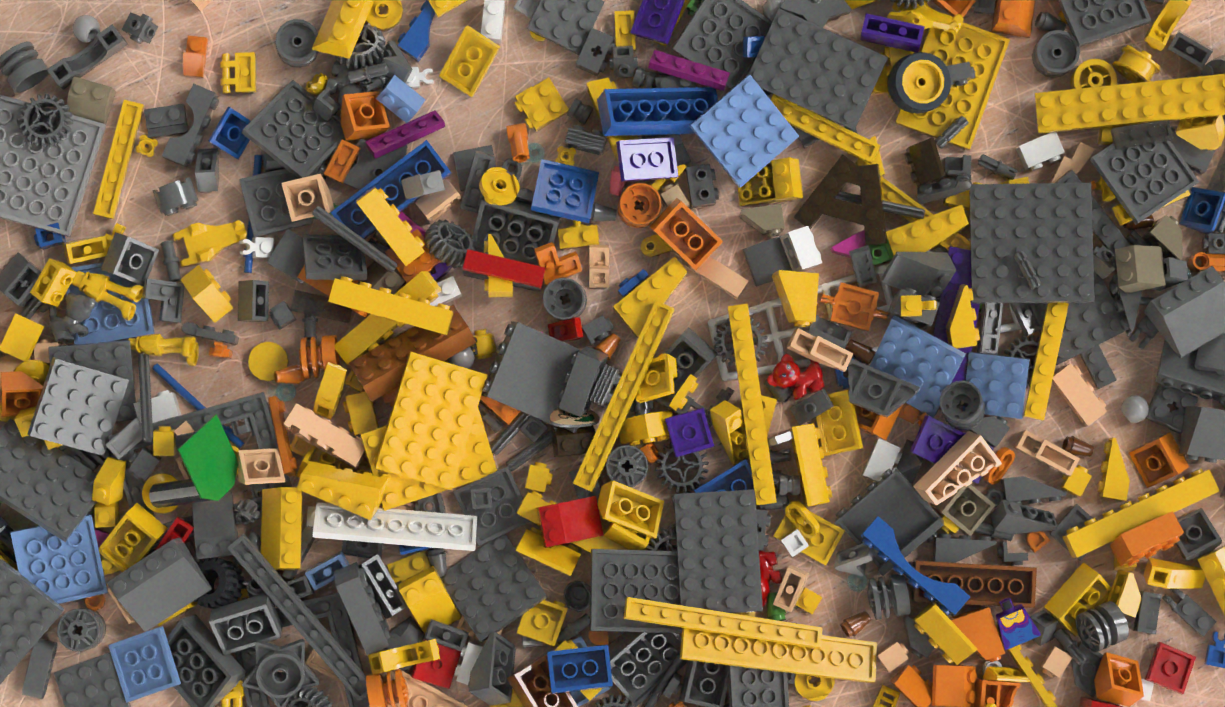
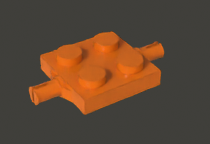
[385,229,440,283]
[821,282,888,332]

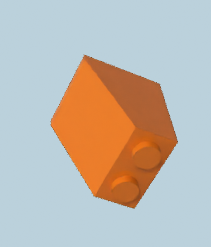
[991,0,1036,38]
[949,606,1005,662]

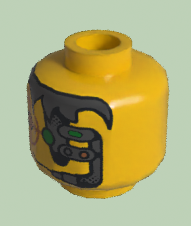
[470,329,496,359]

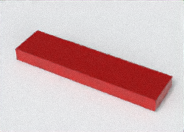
[463,249,546,288]

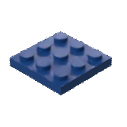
[531,159,599,223]

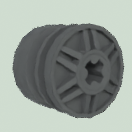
[0,41,49,93]
[543,277,587,320]
[940,381,985,430]
[606,445,648,487]
[867,574,911,620]
[1076,601,1129,653]
[57,608,106,651]

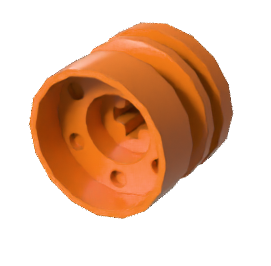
[617,183,662,228]
[299,335,340,379]
[366,669,409,707]

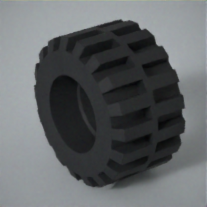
[194,557,244,609]

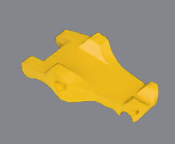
[887,0,963,33]
[172,220,247,267]

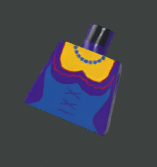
[995,598,1041,650]

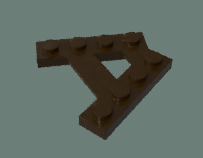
[794,154,887,246]

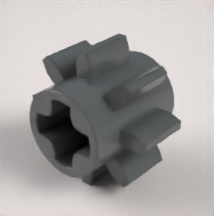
[630,396,654,416]
[233,499,260,524]

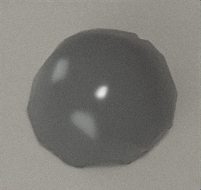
[563,580,590,612]

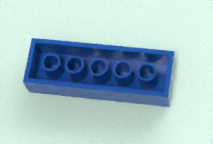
[597,87,718,136]
[330,140,452,239]

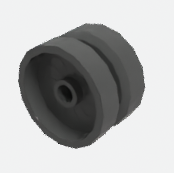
[275,19,319,68]
[1032,30,1080,78]

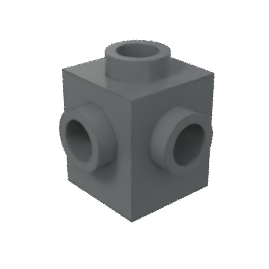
[122,12,158,44]
[610,46,638,78]

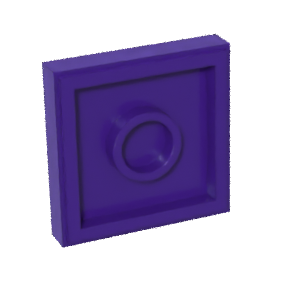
[665,408,714,457]

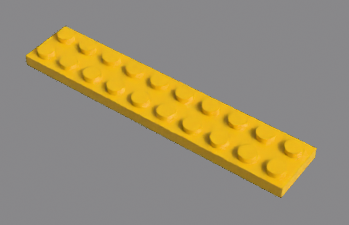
[1035,74,1225,134]
[680,628,877,683]

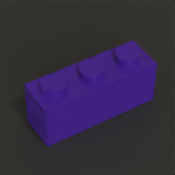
[860,13,925,53]

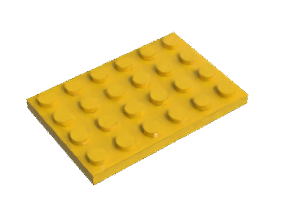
[895,22,1010,150]
[374,351,487,490]
[360,407,497,511]

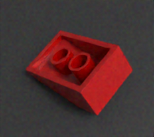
[537,496,604,547]

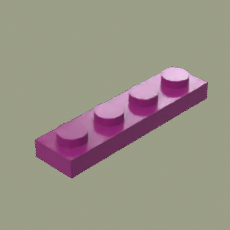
[648,50,730,91]
[365,110,445,159]

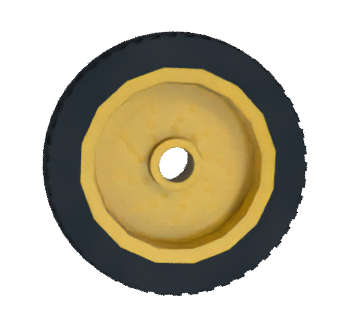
[887,52,951,113]

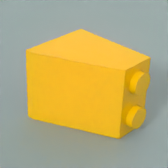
[772,270,819,328]

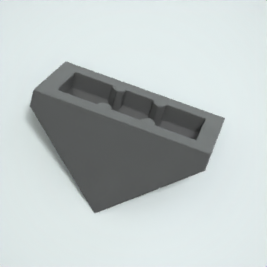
[897,439,923,483]

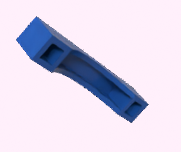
[397,0,435,62]
[860,516,970,616]

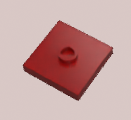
[411,639,462,689]
[1145,642,1196,695]

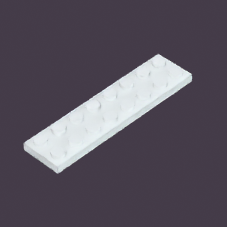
[313,502,477,551]

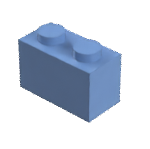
[376,75,425,123]
[305,550,350,591]

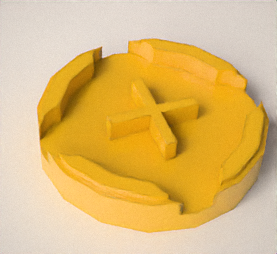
[248,342,289,382]

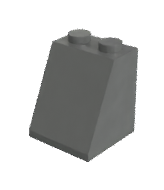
[1179,406,1225,463]

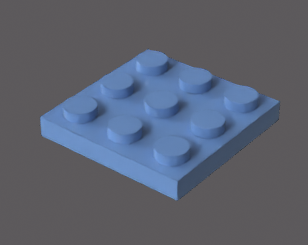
[962,352,1030,419]
[108,626,181,703]

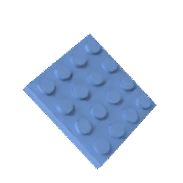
[689,75,799,188]
[66,262,155,344]
[870,315,966,418]
[10,514,108,604]

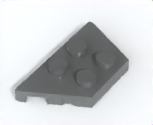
[848,359,920,418]

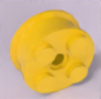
[1112,45,1160,83]
[1070,59,1117,89]

